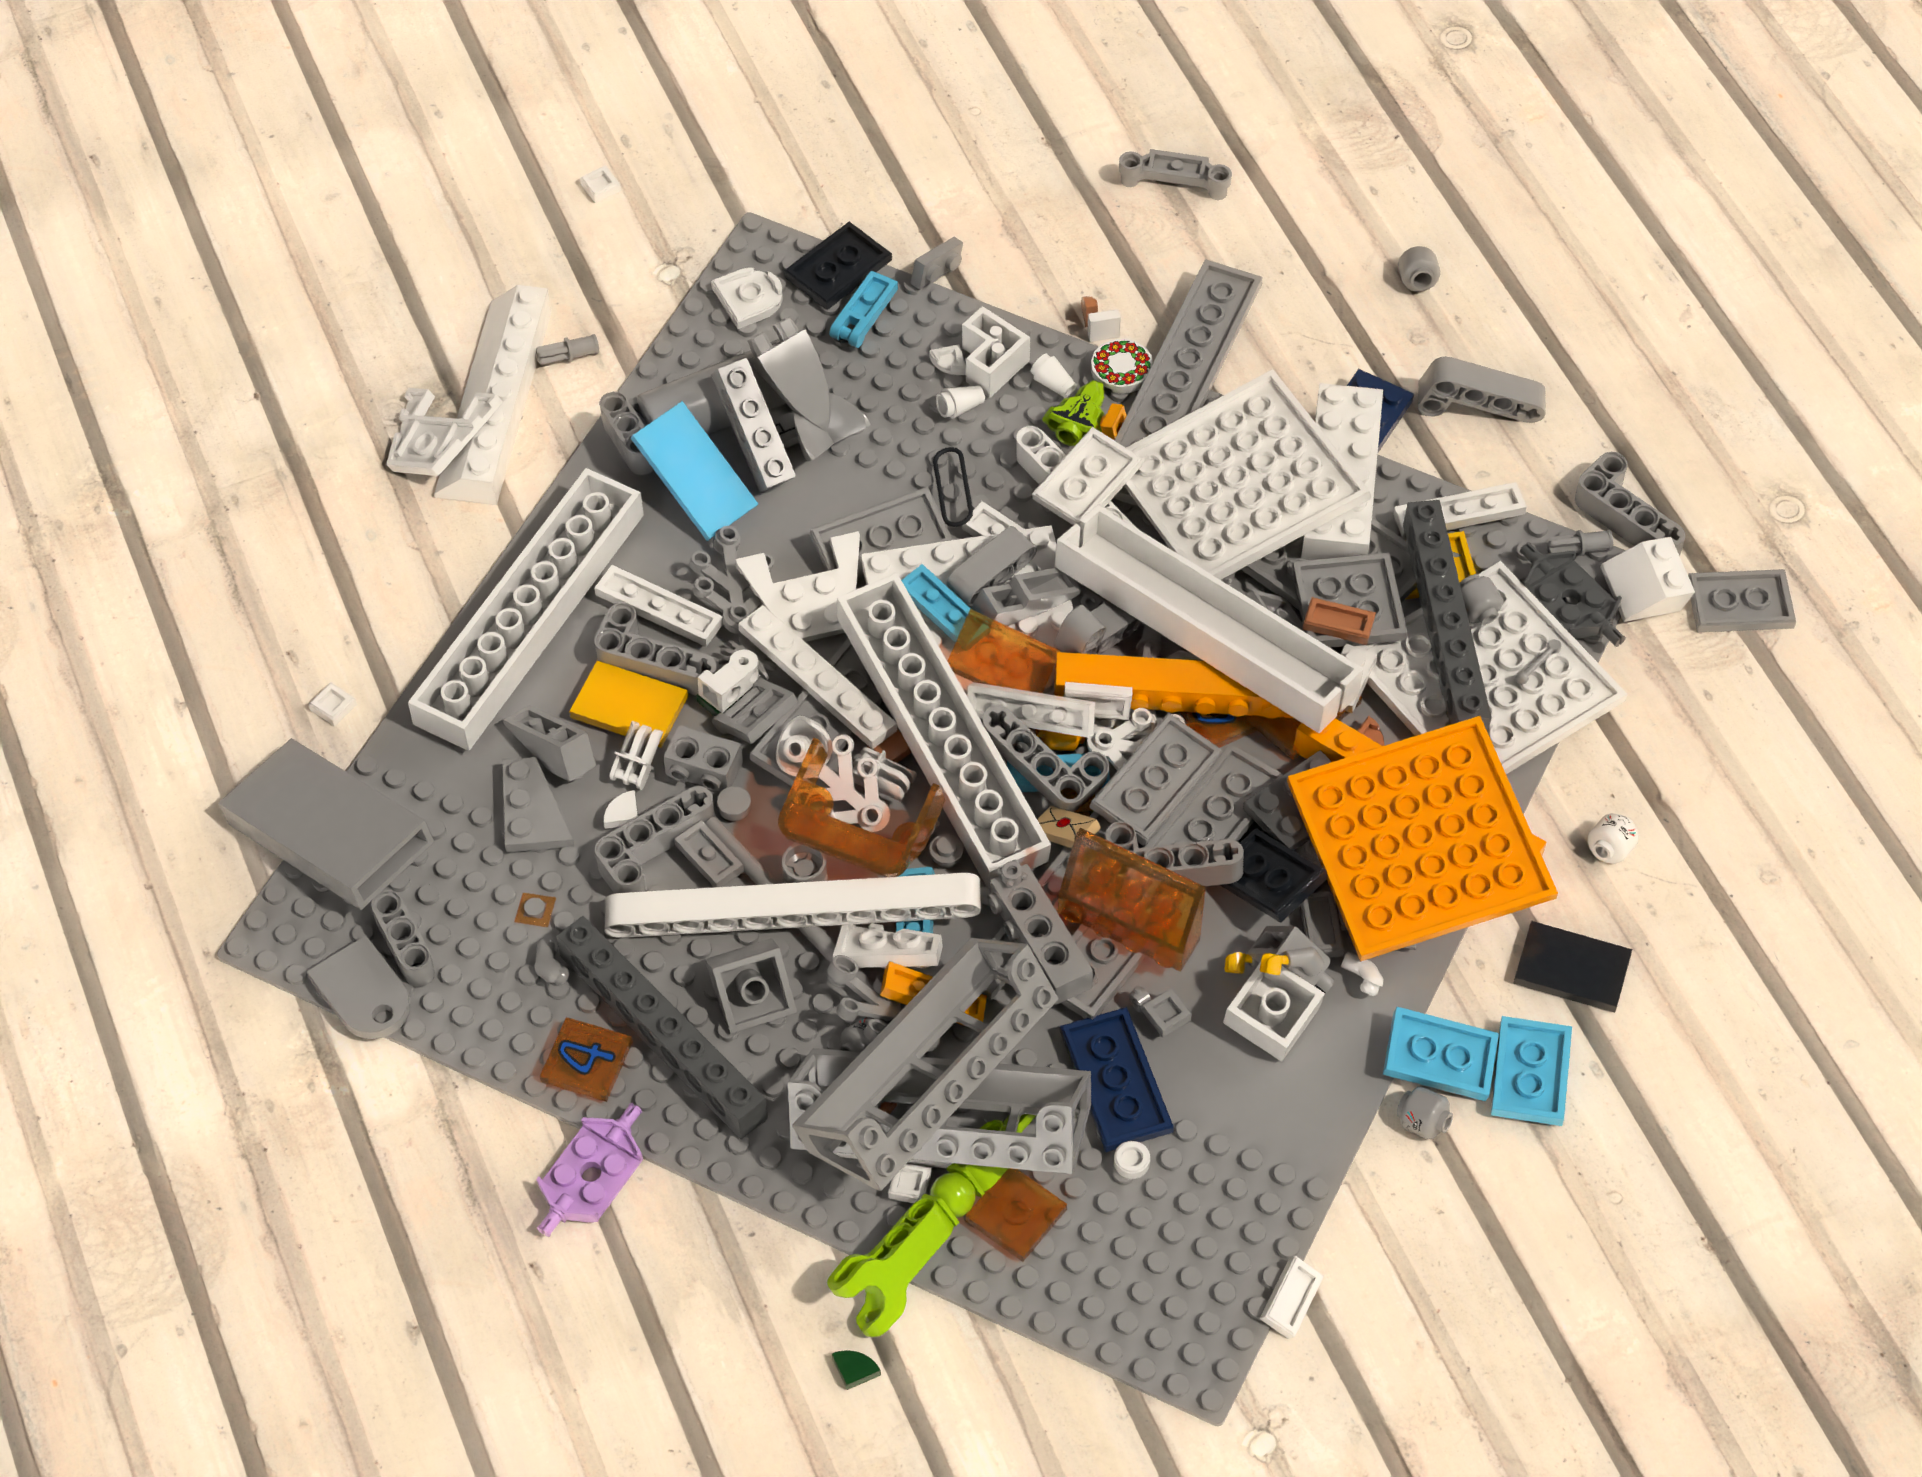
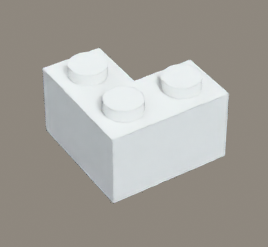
[962,306,1030,398]

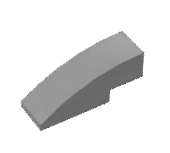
[973,568,1082,630]

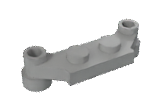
[1119,149,1232,200]

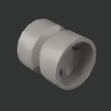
[782,842,828,883]

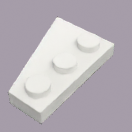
[833,923,943,969]

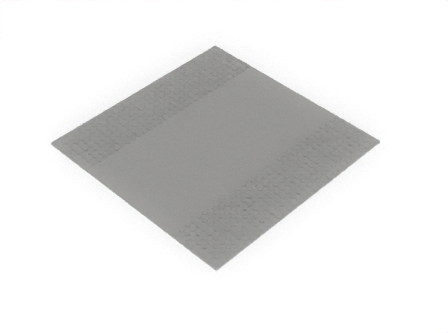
[217,212,1626,1426]

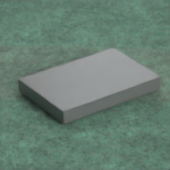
[1688,569,1796,633]

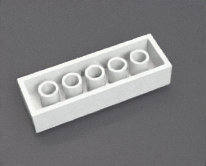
[1301,383,1383,560]

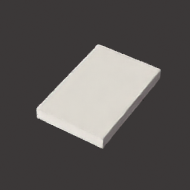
[1032,427,1143,526]

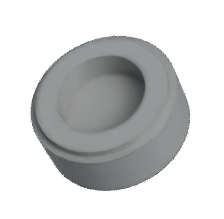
[717,786,751,821]

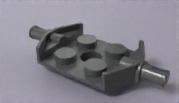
[1520,542,1626,647]

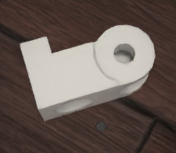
[698,649,759,713]

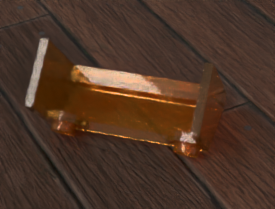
[778,738,946,877]

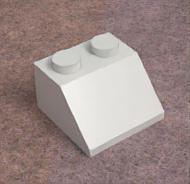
[1600,537,1695,622]

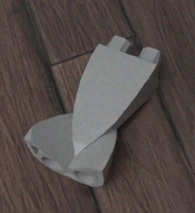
[748,317,871,461]

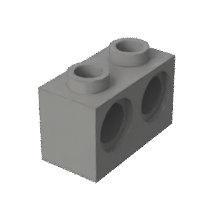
[663,725,743,792]

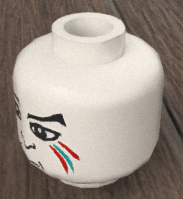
[1588,813,1639,864]

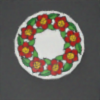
[1091,339,1153,394]

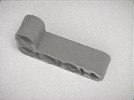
[1418,356,1546,423]
[1575,451,1685,556]
[1053,601,1144,655]
[594,602,717,695]
[982,705,1109,812]
[594,786,715,894]
[1105,821,1244,895]

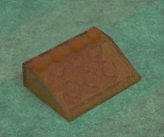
[1058,828,1206,972]

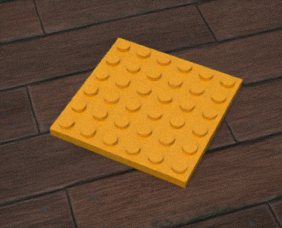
[1287,716,1558,962]

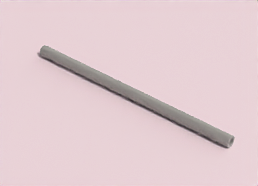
[705,817,932,1057]

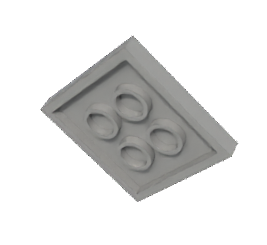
[1292,553,1407,647]

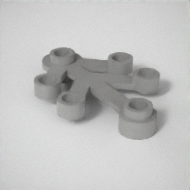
[689,526,776,634]
[827,955,940,1052]

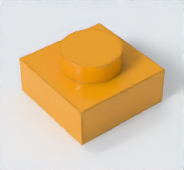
[1100,403,1127,440]

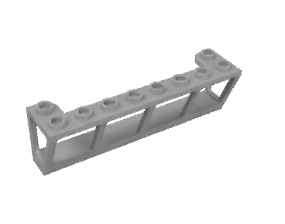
[792,938,1059,1191]
[788,1048,1091,1174]

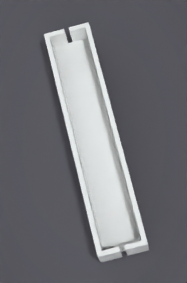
[1055,505,1364,733]

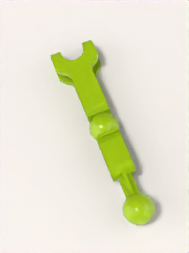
[827,1114,1037,1337]

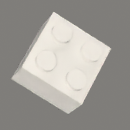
[1223,962,1325,1062]

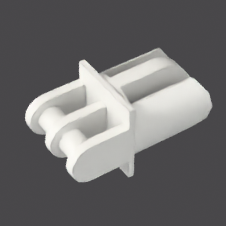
[610,721,663,790]
[853,747,917,802]

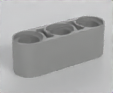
[946,526,1037,607]
[371,890,435,987]

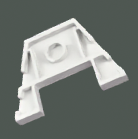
[386,388,503,476]
[736,531,860,642]

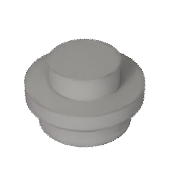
[930,834,964,867]

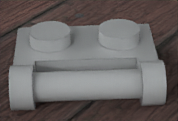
[712,678,798,744]

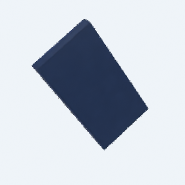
[1060,1007,1174,1152]

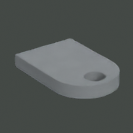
[306,935,410,1039]

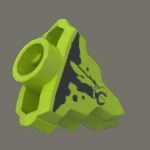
[1042,380,1104,446]

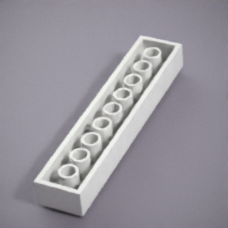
[408,468,644,751]
[837,573,1051,888]

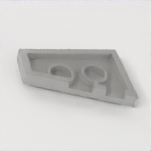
[502,757,574,852]

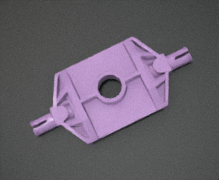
[536,1103,643,1237]

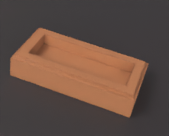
[1303,597,1376,645]

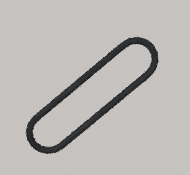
[933,447,973,527]

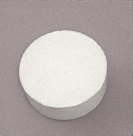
[1114,1141,1150,1179]

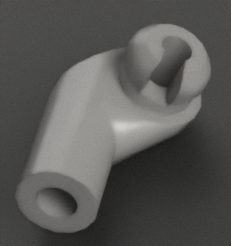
[535,939,569,985]

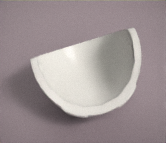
[776,716,833,777]

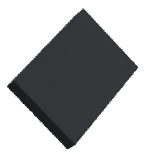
[784,221,892,310]
[1220,828,1328,923]
[1513,921,1633,1013]

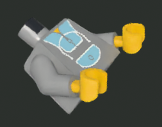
[1224,926,1334,993]

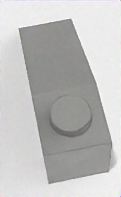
[503,705,596,782]

